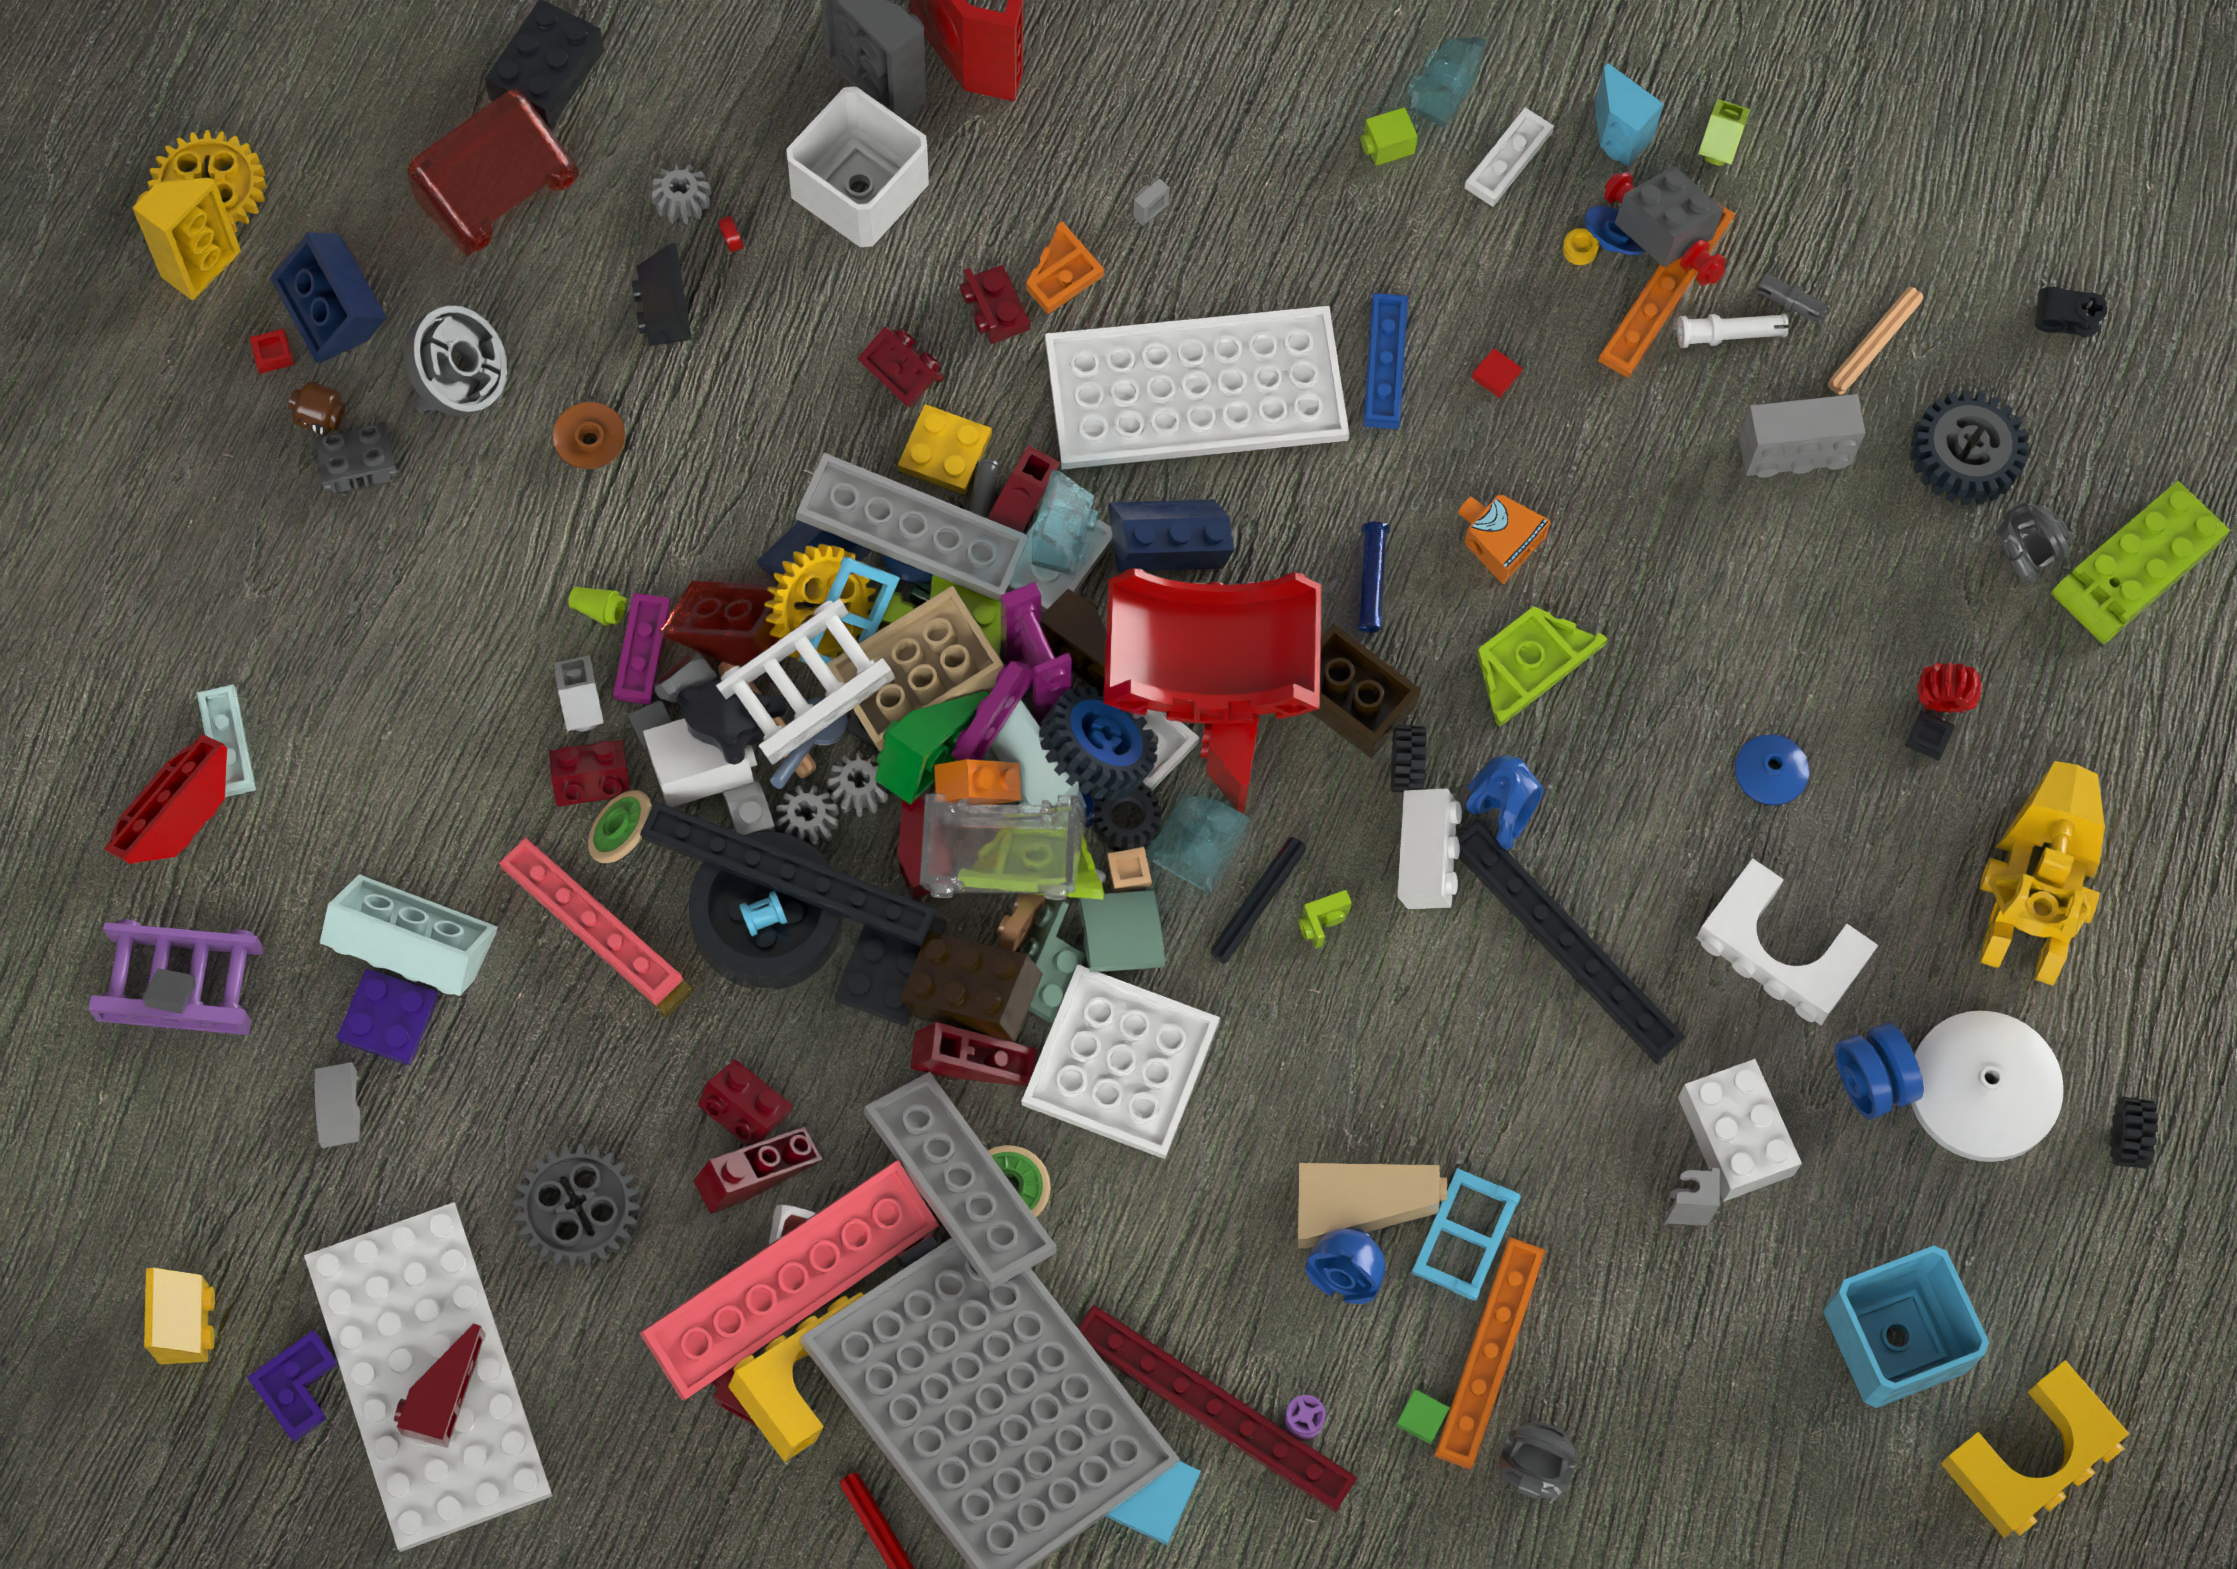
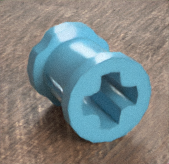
[739,891,787,936]

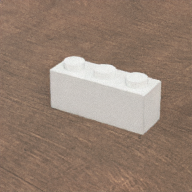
[1397,788,1462,909]

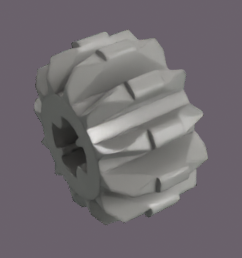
[651,163,711,225]
[827,751,889,817]
[776,785,839,849]

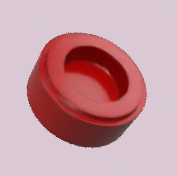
[718,215,744,253]

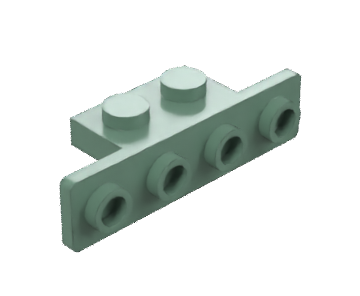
[990,900,1085,1040]

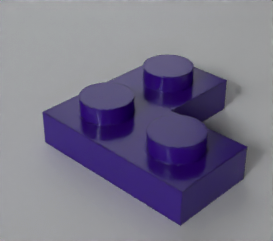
[247,1330,338,1443]

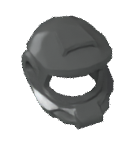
[1996,504,2072,582]
[1499,1421,1579,1501]

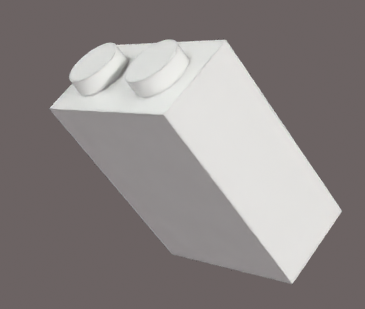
[643,719,757,807]

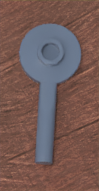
[770,698,848,789]

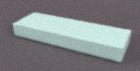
[197,684,256,797]

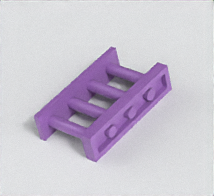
[89,919,264,1035]

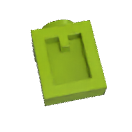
[1298,890,1352,949]

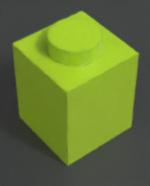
[1360,107,1418,166]

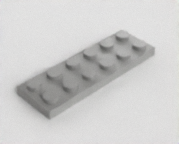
[795,453,1029,602]
[864,1072,1057,1290]

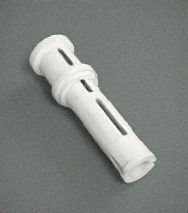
[1677,314,1788,348]

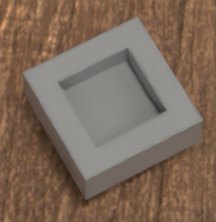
[1133,179,1170,226]

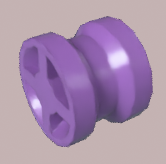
[1284,1395,1326,1440]

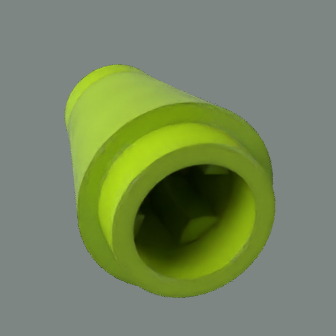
[568,586,627,626]

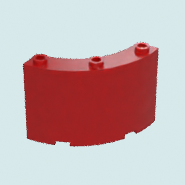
[1104,568,1321,724]

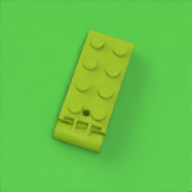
[2051,481,2231,645]

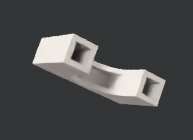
[1696,858,1878,1025]

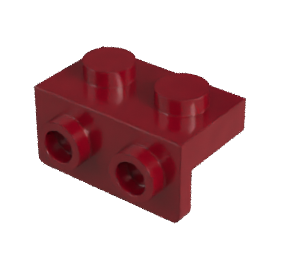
[549,740,631,807]
[698,1059,794,1146]

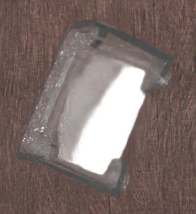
[920,794,1085,900]

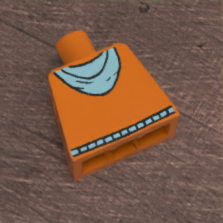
[1458,495,1551,584]

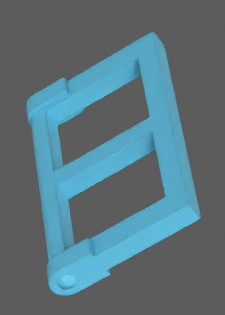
[799,557,900,664]
[1412,1168,1521,1301]

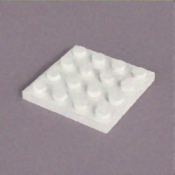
[1022,964,1220,1159]

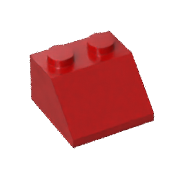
[1200,716,1259,813]

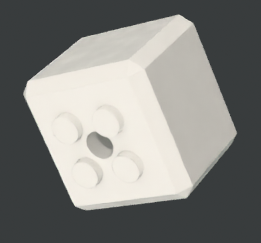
[786,87,929,247]

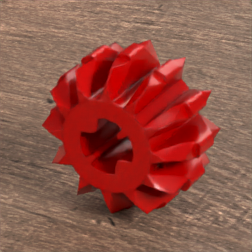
[1917,662,1982,714]

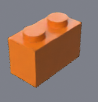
[934,759,1021,806]

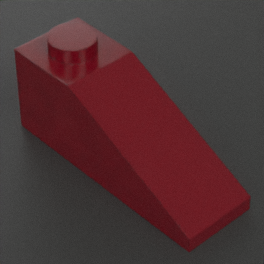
[910,1022,1037,1087]
[394,1324,486,1448]

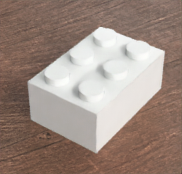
[1678,1059,1802,1202]

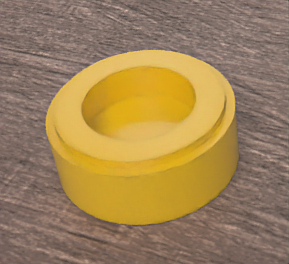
[1562,228,1599,265]

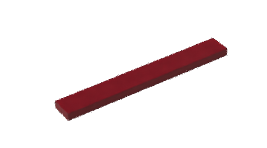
[1078,1304,1358,1513]

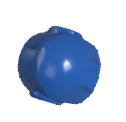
[1466,755,1544,850]

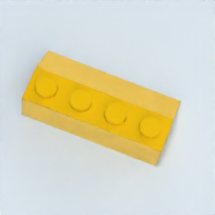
[132,178,241,301]

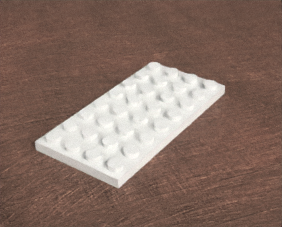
[1045,306,1349,469]
[304,1202,553,1552]

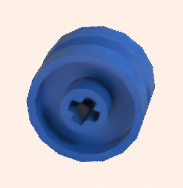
[1835,1022,1924,1120]

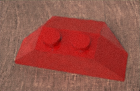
[104,734,227,864]

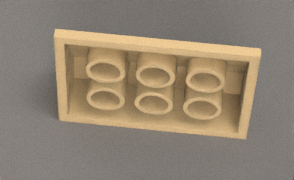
[826,586,1004,752]

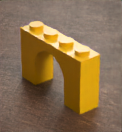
[728,1292,863,1462]
[1941,1360,2129,1538]

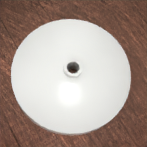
[1911,1011,2063,1162]

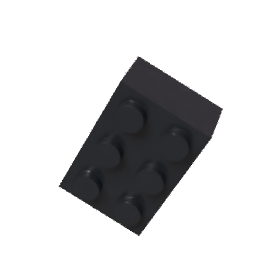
[485,0,604,130]

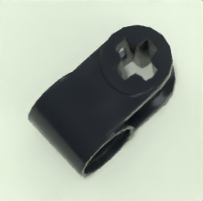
[2035,287,2108,337]

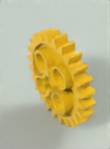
[148,130,267,233]
[765,544,876,662]

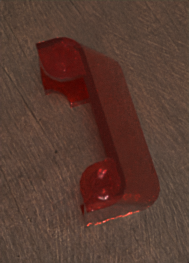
[407,89,579,257]

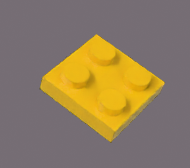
[898,404,992,495]

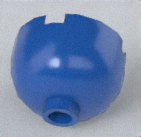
[1305,1229,1386,1304]

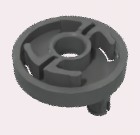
[404,306,507,416]

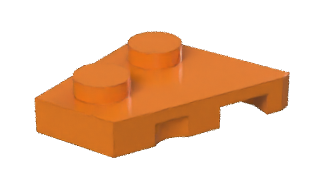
[1026,221,1104,314]

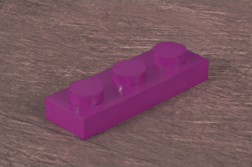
[613,593,671,705]
[951,660,1033,761]

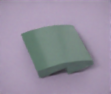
[1078,890,1165,972]

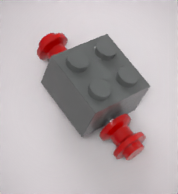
[1604,166,1726,286]

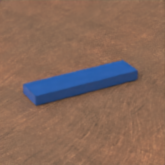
[1363,293,1408,430]

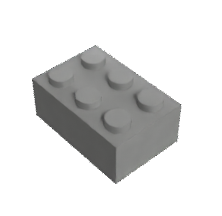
[1738,394,1866,478]

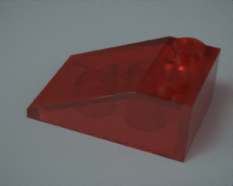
[660,581,795,668]

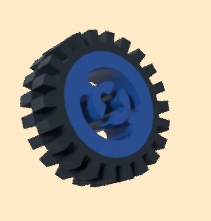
[1039,686,1158,800]

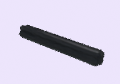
[1210,837,1306,963]

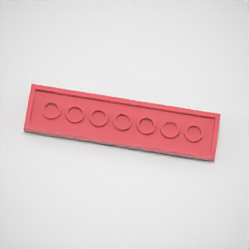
[639,1160,939,1400]

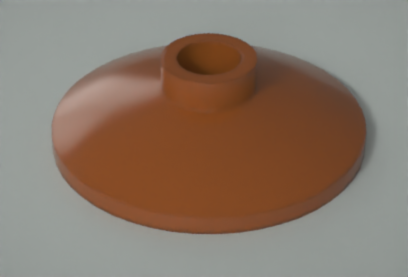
[552,402,626,469]

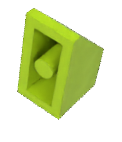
[1698,99,1751,166]

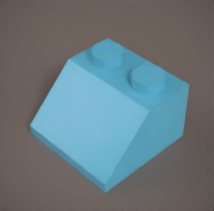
[1594,63,1664,167]

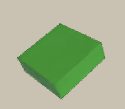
[1396,1389,1450,1445]

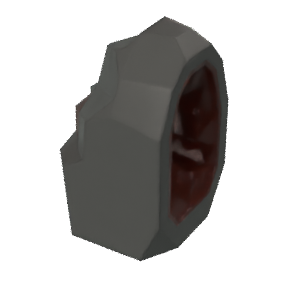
[653,649,720,703]

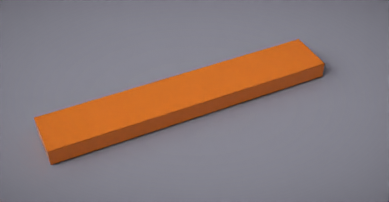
[1598,203,1735,378]
[1434,1237,1546,1470]

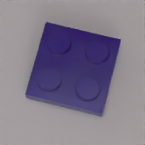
[337,969,439,1066]

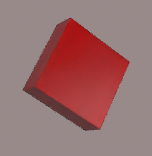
[249,328,295,374]
[1471,348,1523,399]

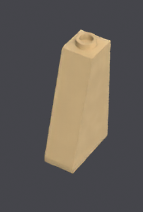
[1298,1163,1447,1249]

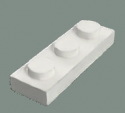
[1464,107,1554,207]

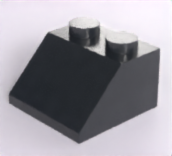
[632,243,692,346]

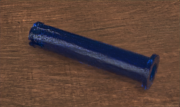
[1358,521,1390,633]

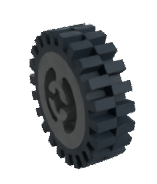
[1910,390,2029,505]

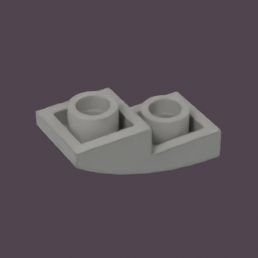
[315,1062,361,1148]

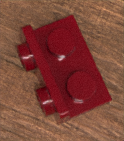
[959,264,1030,344]
[857,326,945,408]

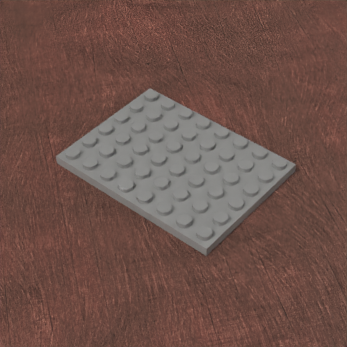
[799,1238,1180,1569]

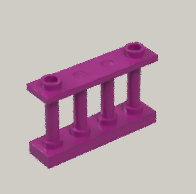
[1000,582,1072,727]

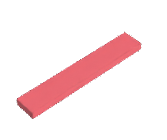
[499,837,683,1006]

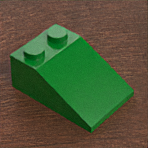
[875,691,990,805]

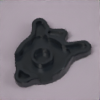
[677,680,787,765]

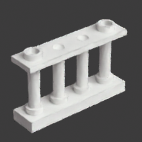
[716,598,895,765]

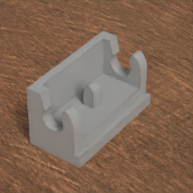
[1665,1167,1720,1226]

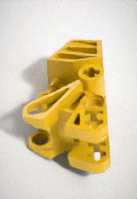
[1979,761,2105,986]

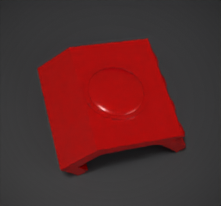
[910,0,1023,102]

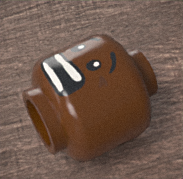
[288,382,346,435]

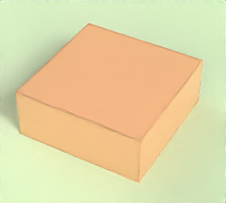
[1107,847,1152,893]

